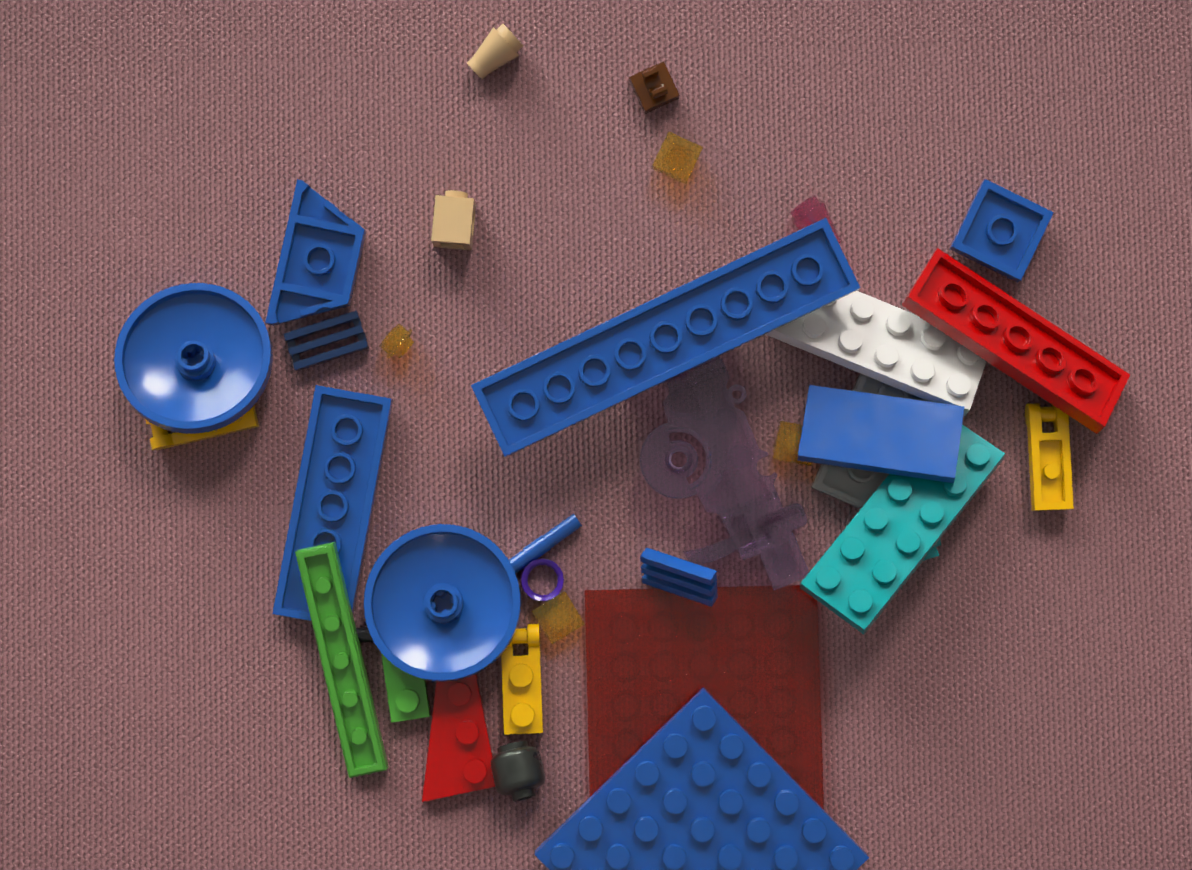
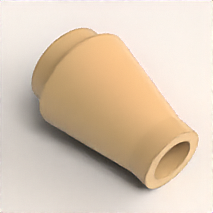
[467,24,523,80]

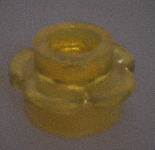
[379,323,414,358]

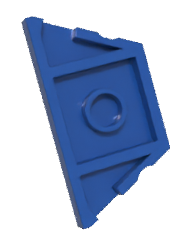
[265,179,366,326]

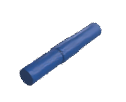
[509,513,582,574]

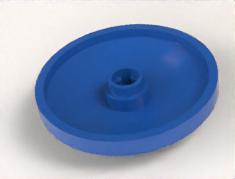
[114,283,273,434]
[364,524,521,682]

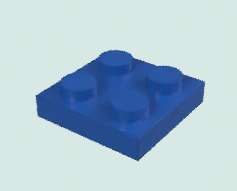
[949,179,1054,283]

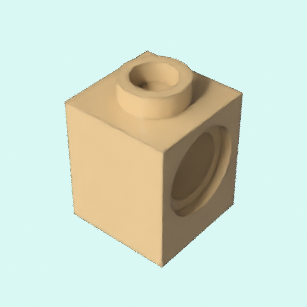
[431,190,476,251]

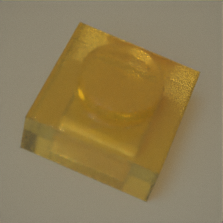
[652,131,703,184]
[772,421,812,467]
[532,591,585,644]

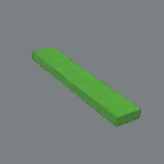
[295,542,389,778]

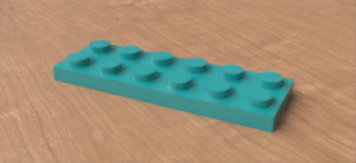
[800,424,1005,635]

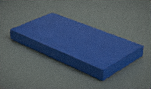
[798,385,965,483]

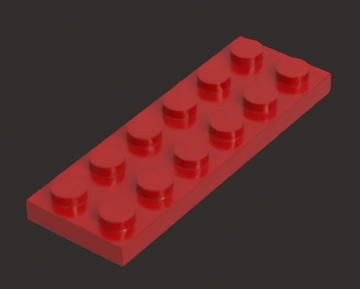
[902,248,1130,434]

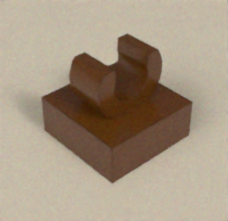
[629,61,680,114]

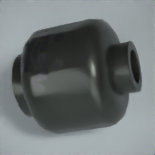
[491,741,545,802]

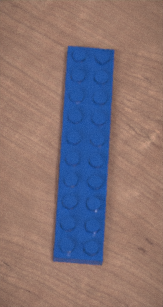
[471,218,860,457]

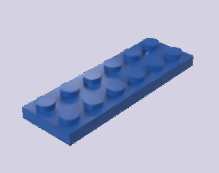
[272,385,393,621]

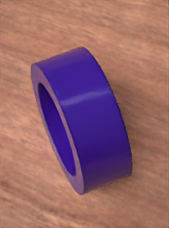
[521,559,564,601]

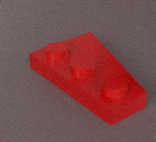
[422,674,495,802]

